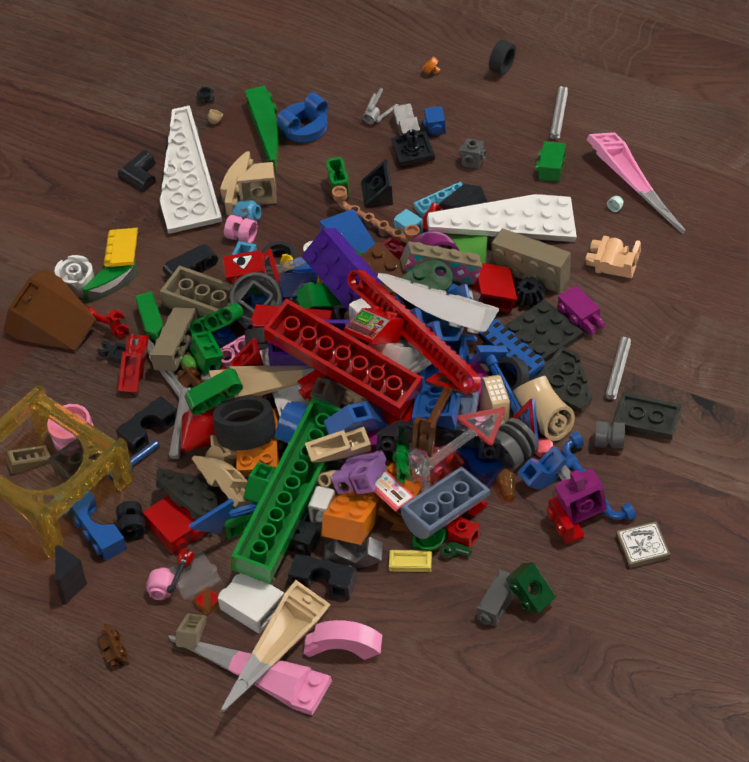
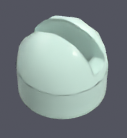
[607,196,623,212]

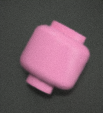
[146,568,175,600]

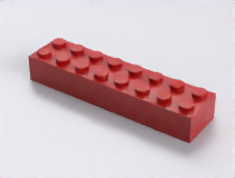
[264,298,422,419]

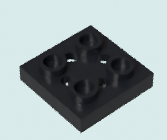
[391,129,435,167]

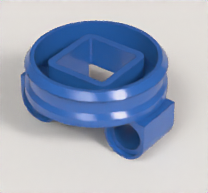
[277,92,328,143]

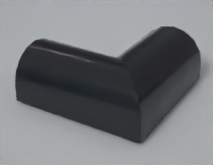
[118,150,156,192]

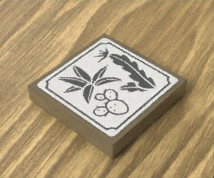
[616,522,670,568]

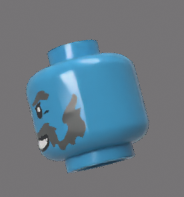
[233,200,261,222]

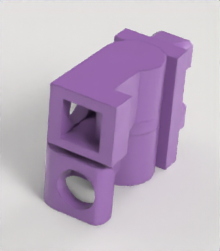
[332,450,387,494]

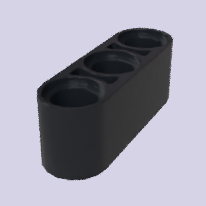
[162,244,219,278]

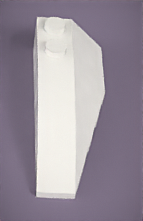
[377,273,499,334]

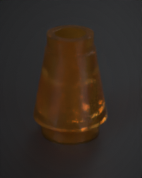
[495,468,516,501]

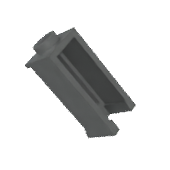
[477,569,515,627]

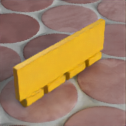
[104,228,138,267]

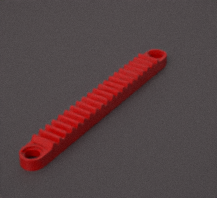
[347,270,481,393]

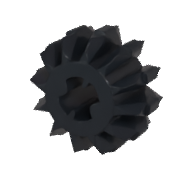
[514,277,545,308]

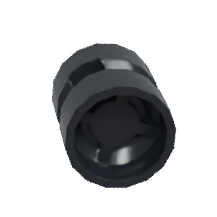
[115,501,146,540]

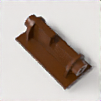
[177,364,205,389]
[97,623,129,669]

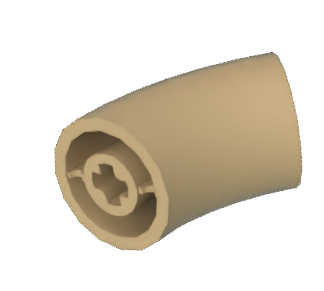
[512,376,575,441]

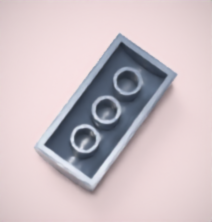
[401,467,490,539]

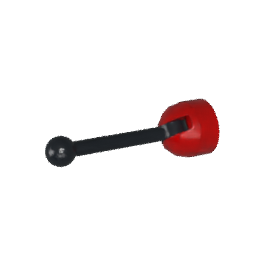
[167,549,195,593]

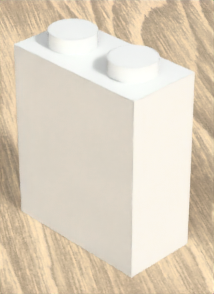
[218,573,284,634]

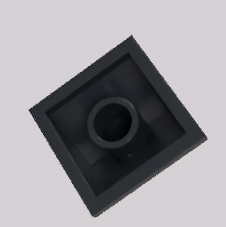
[361,159,393,207]
[439,184,488,210]
[55,545,87,604]

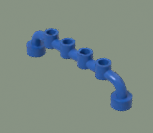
[562,431,636,521]

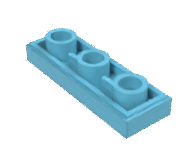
[413,182,463,218]

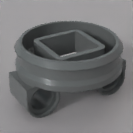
[230,272,282,330]

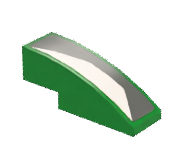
[83,262,138,303]

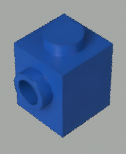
[422,106,446,136]

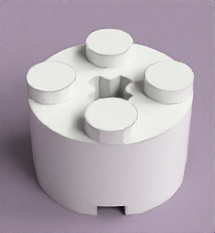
[55,255,95,299]

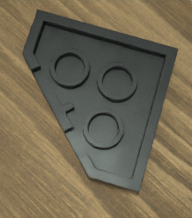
[535,346,592,414]
[156,468,217,520]

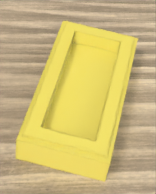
[389,550,432,572]

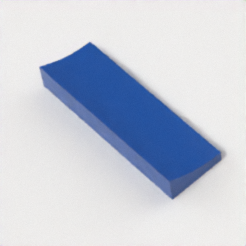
[412,337,469,431]

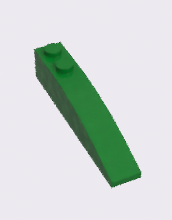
[245,86,279,173]

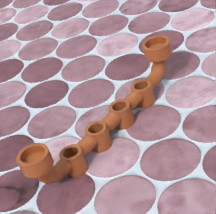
[332,186,420,243]

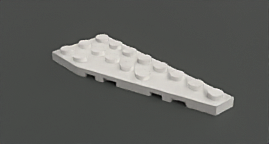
[160,106,222,234]
[427,194,577,242]

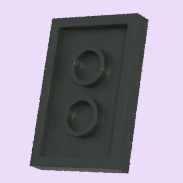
[613,392,682,440]

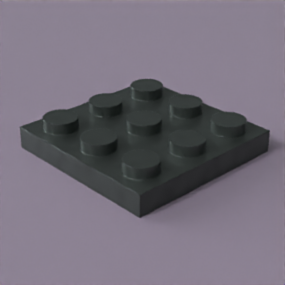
[504,300,583,362]

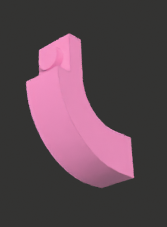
[304,620,382,660]

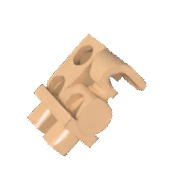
[586,236,641,278]

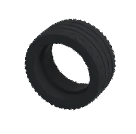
[213,396,276,451]

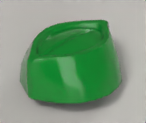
[412,528,446,551]

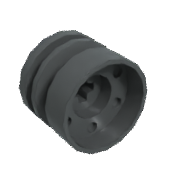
[490,418,538,473]

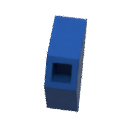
[324,401,388,435]

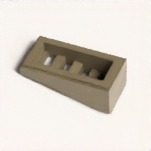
[7,445,52,475]
[175,613,207,649]

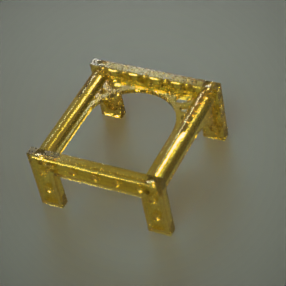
[0,384,135,557]

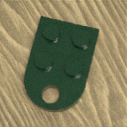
[395,259,453,310]

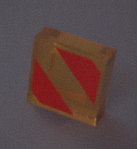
[192,587,219,615]

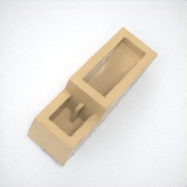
[305,426,371,463]

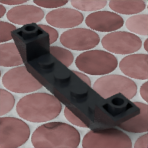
[376,420,501,460]

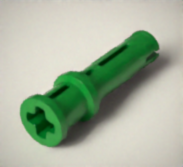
[392,442,410,483]

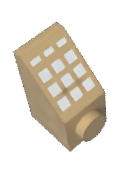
[479,375,510,423]

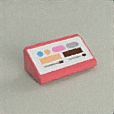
[374,471,414,511]

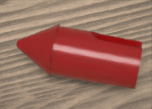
[181,366,226,452]

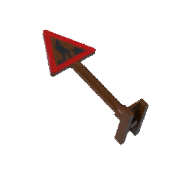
[412,372,473,457]

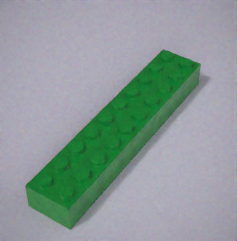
[231,398,341,584]

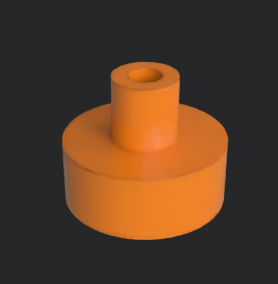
[422,56,440,74]

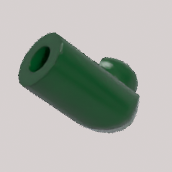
[440,542,472,558]

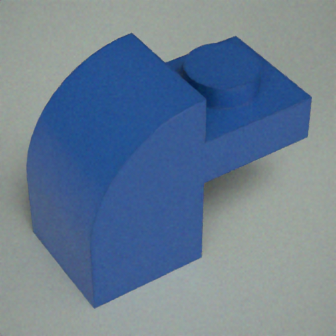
[274,401,307,443]
[517,446,568,489]

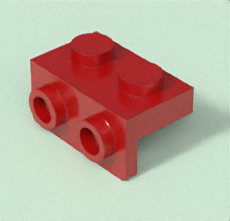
[546,496,585,545]

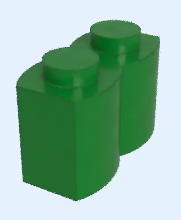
[326,157,350,197]

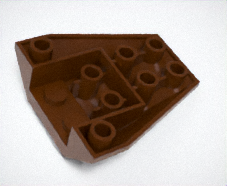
[3,269,97,352]

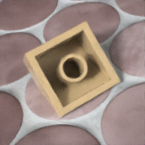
[237,162,277,205]

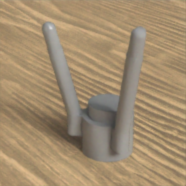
[362,88,398,125]

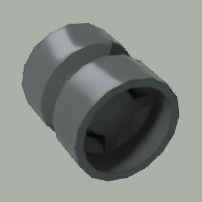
[595,421,625,449]

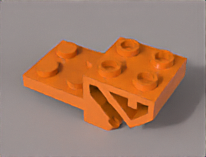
[236,408,280,476]

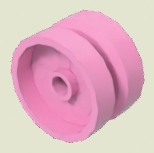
[47,404,96,455]

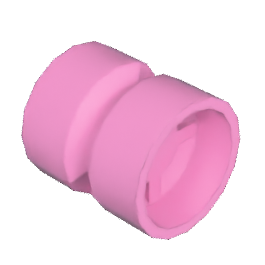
[224,215,257,243]

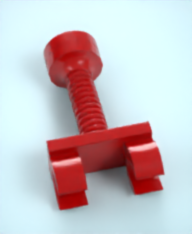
[86,306,130,338]

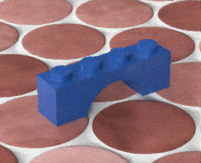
[63,484,127,561]

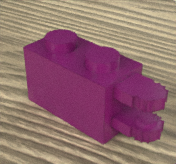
[557,285,605,336]

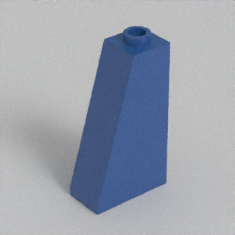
[320,209,375,253]

